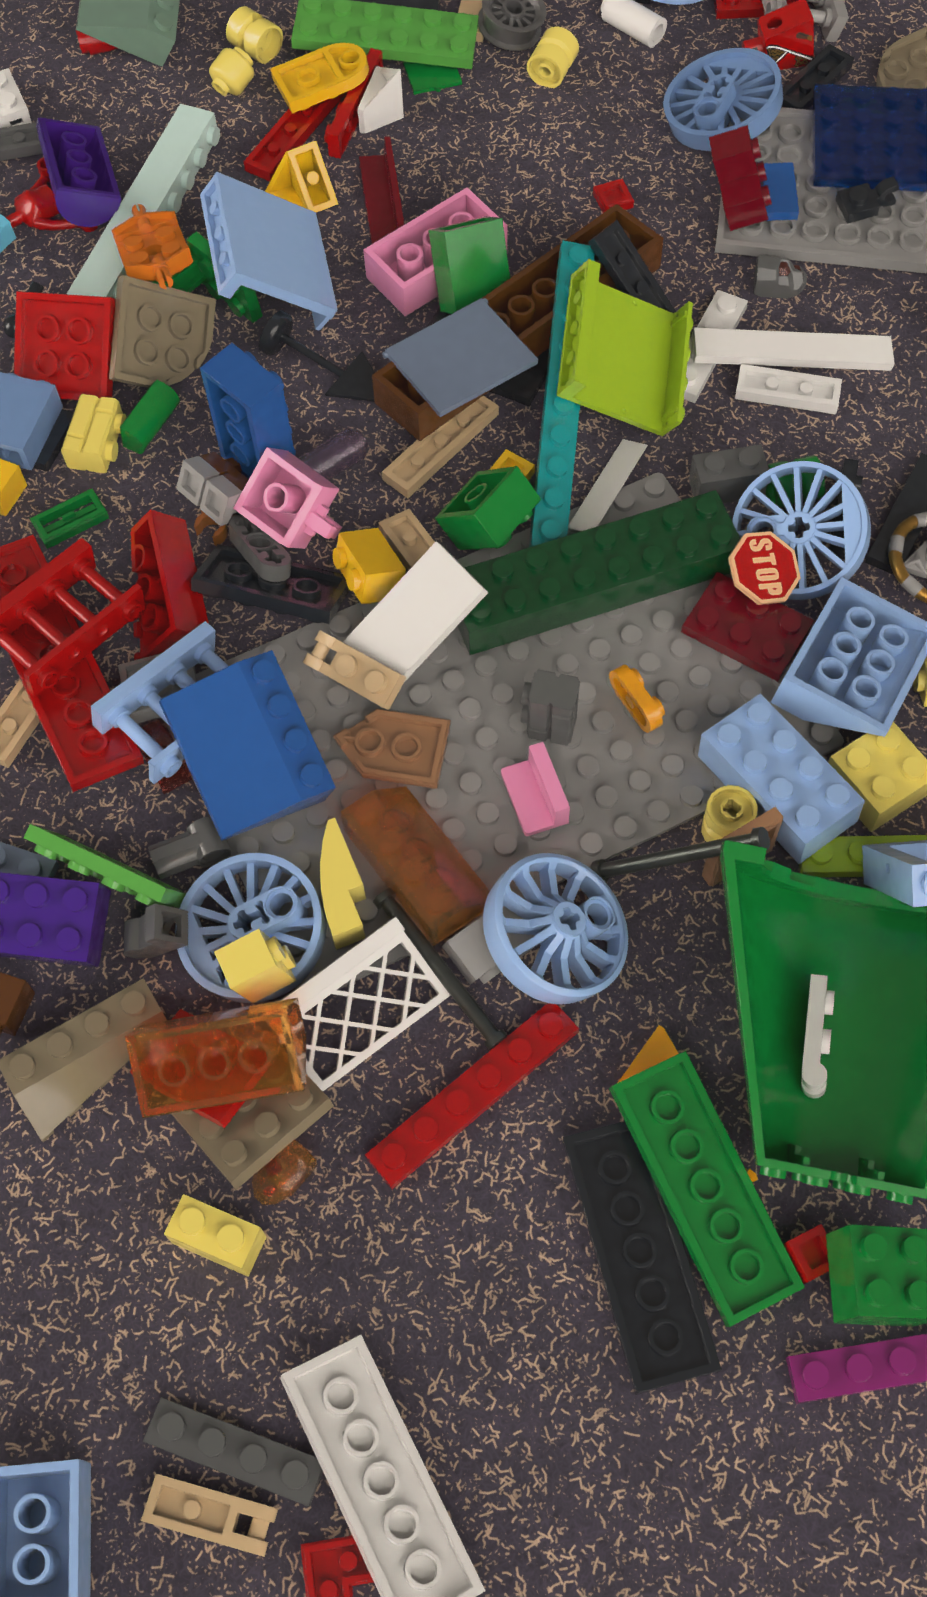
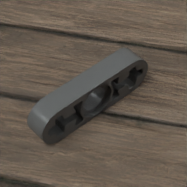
[229,515,291,582]

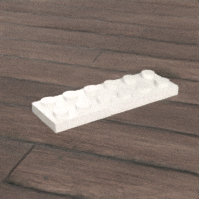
[280,1335,485,1597]

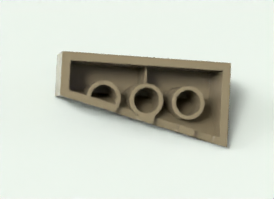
[0,978,169,1142]

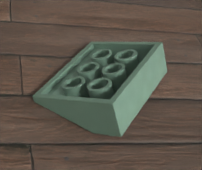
[76,0,180,66]

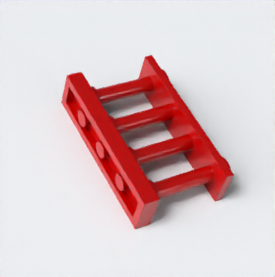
[0,537,146,697]

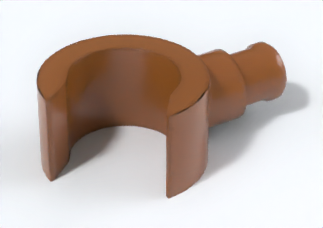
[194,510,228,546]

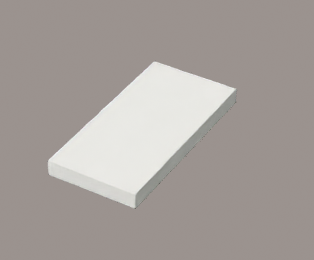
[343,541,488,682]

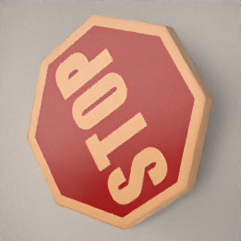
[728,531,801,605]

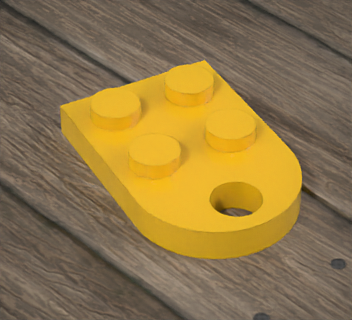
[270,43,369,114]

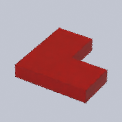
[300,1535,374,1597]

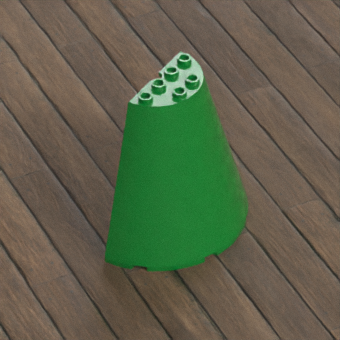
[720,840,927,1205]

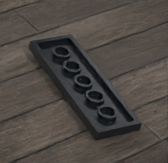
[563,1121,722,1395]

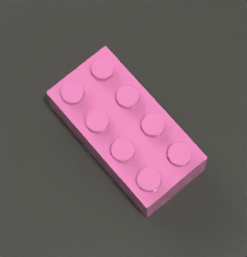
[363,187,507,316]

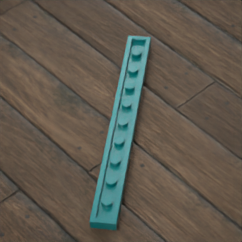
[529,240,595,547]

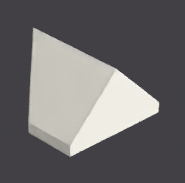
[357,66,404,134]

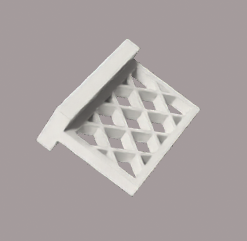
[262,917,450,1091]

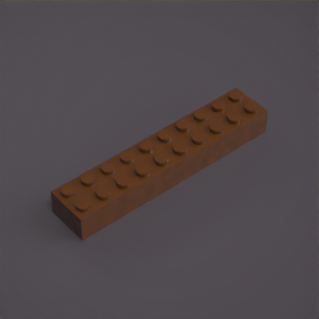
[372,204,664,441]

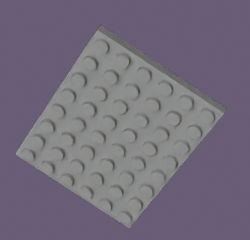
[715,107,927,273]

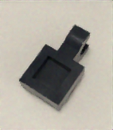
[836,176,899,224]

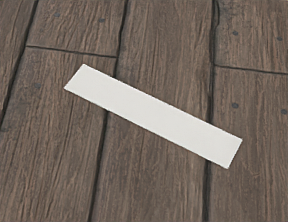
[568,439,648,531]

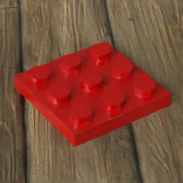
[14,291,116,400]

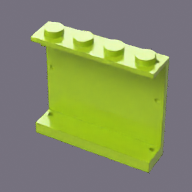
[557,259,693,437]

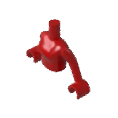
[5,157,98,232]

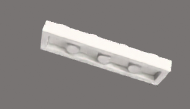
[684,290,748,403]

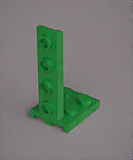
[152,232,263,323]

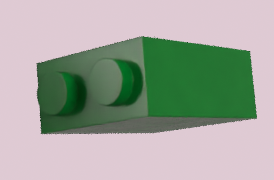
[428,216,510,314]

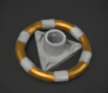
[888,512,927,603]

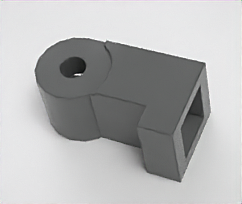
[123,904,188,959]

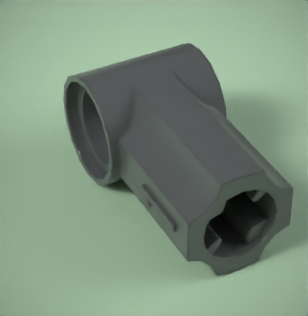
[148,817,231,879]

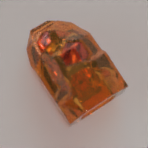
[252,1139,318,1205]

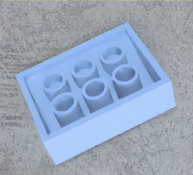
[770,577,927,737]

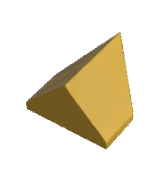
[265,141,338,213]

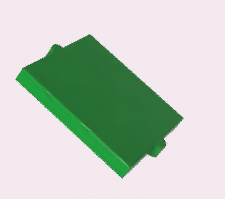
[402,61,462,95]

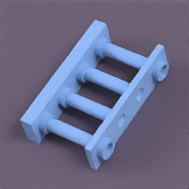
[91,621,229,784]

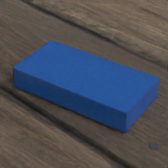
[761,162,799,221]

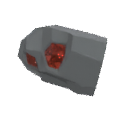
[754,254,807,299]

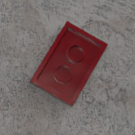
[681,572,814,682]

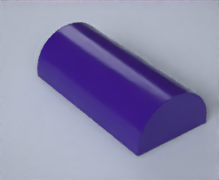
[37,117,121,227]

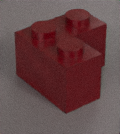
[709,125,772,231]

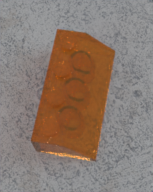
[340,786,490,947]
[125,997,306,1118]

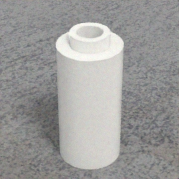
[600,0,667,48]

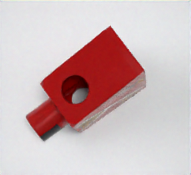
[742,0,814,70]

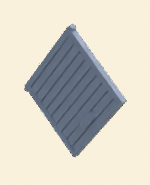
[382,298,538,417]

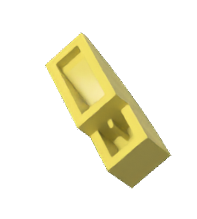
[320,818,366,950]

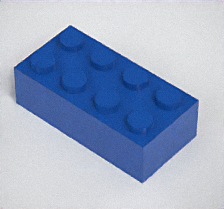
[200,343,296,479]

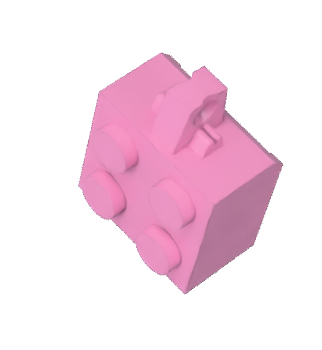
[233,447,342,549]

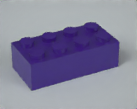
[0,872,111,967]

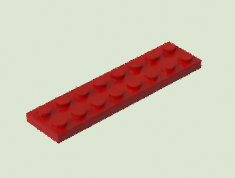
[0,534,144,792]

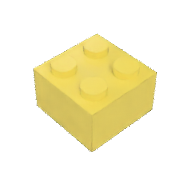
[828,722,927,832]

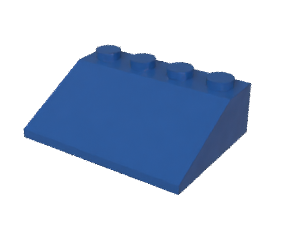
[159,650,336,841]

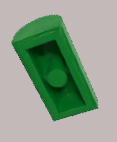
[120,380,180,454]

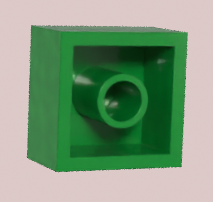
[435,466,541,550]
[826,1224,927,1327]

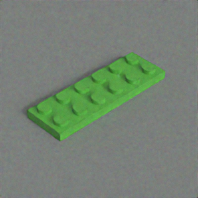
[291,0,479,69]

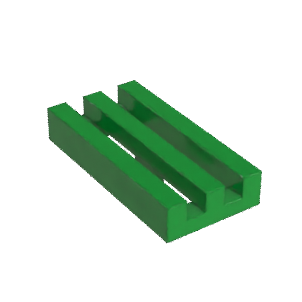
[30,488,109,549]

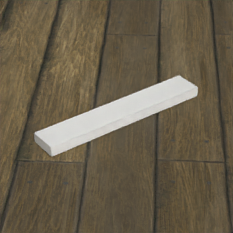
[692,328,895,371]

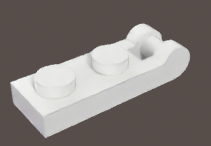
[801,974,835,1099]

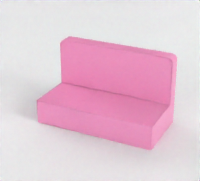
[501,742,570,836]

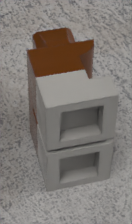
[176,452,249,526]

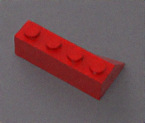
[131,509,209,660]

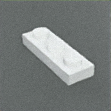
[735,364,842,414]

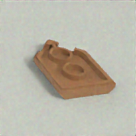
[333,709,451,789]

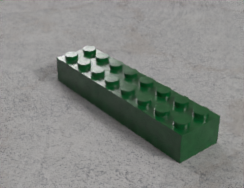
[457,490,741,655]

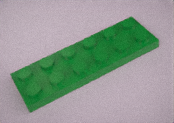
[609,1051,805,1327]

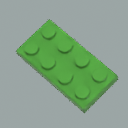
[24,824,186,908]

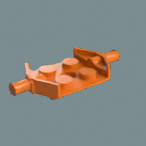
[112,204,193,289]

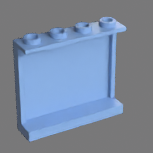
[200,172,338,330]

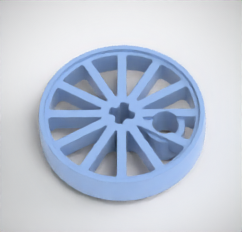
[483,853,628,1004]

